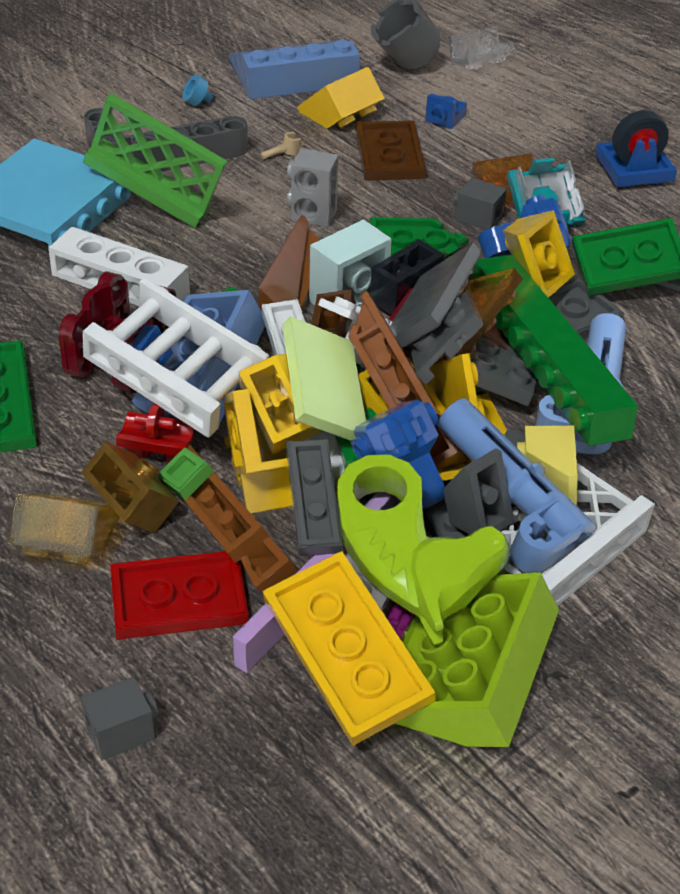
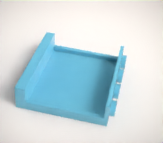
[0,138,131,247]

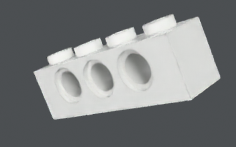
[48,227,190,306]

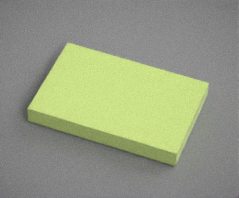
[282,316,366,440]

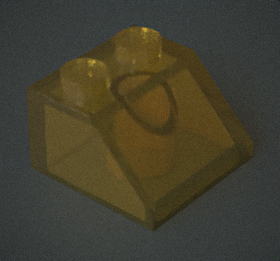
[8,493,119,564]

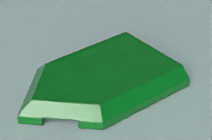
[369,217,469,257]

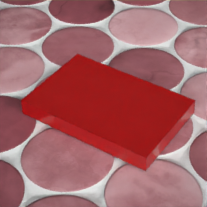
[110,551,249,640]

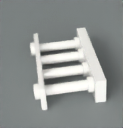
[83,278,269,438]

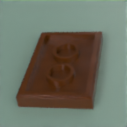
[355,121,426,181]

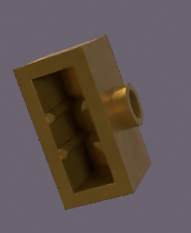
[81,441,179,533]

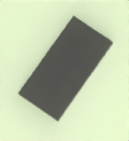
[389,242,481,349]
[475,277,624,353]

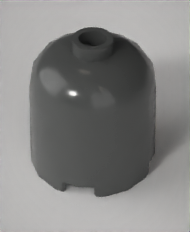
[371,0,440,70]

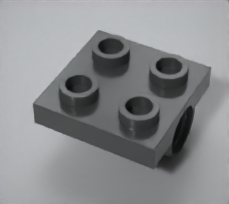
[464,337,536,406]

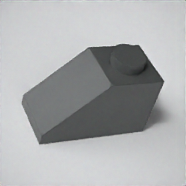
[443,448,514,534]

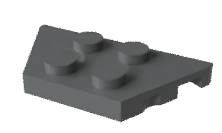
[410,291,484,385]

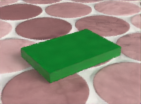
[572,218,680,296]

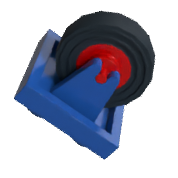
[595,110,677,187]

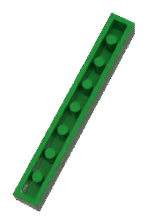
[468,255,638,446]

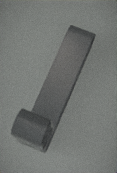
[84,108,248,172]

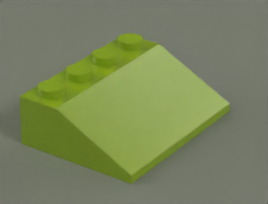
[395,572,559,747]

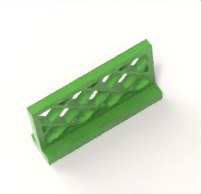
[83,93,227,228]

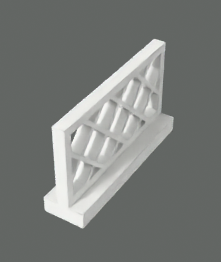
[499,463,655,606]

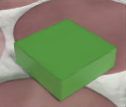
[157,447,214,500]

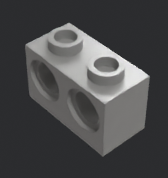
[287,148,339,227]

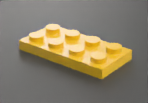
[262,551,436,746]

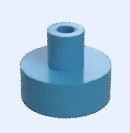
[182,74,213,106]

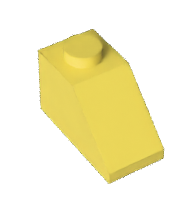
[517,426,578,506]

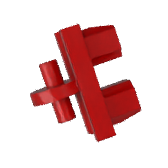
[116,404,196,464]

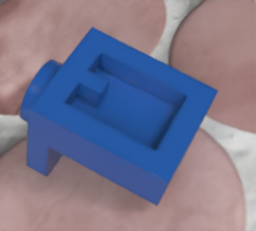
[425,93,467,129]

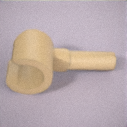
[260,132,302,160]

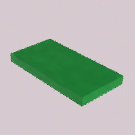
[0,340,37,453]

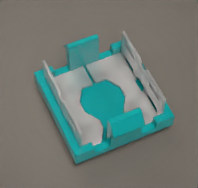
[506,157,585,227]

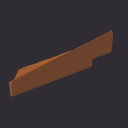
[258,215,321,314]
[349,291,468,470]
[182,445,298,592]

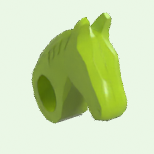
[337,455,509,646]

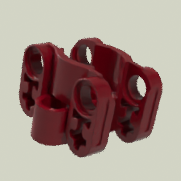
[58,271,177,394]

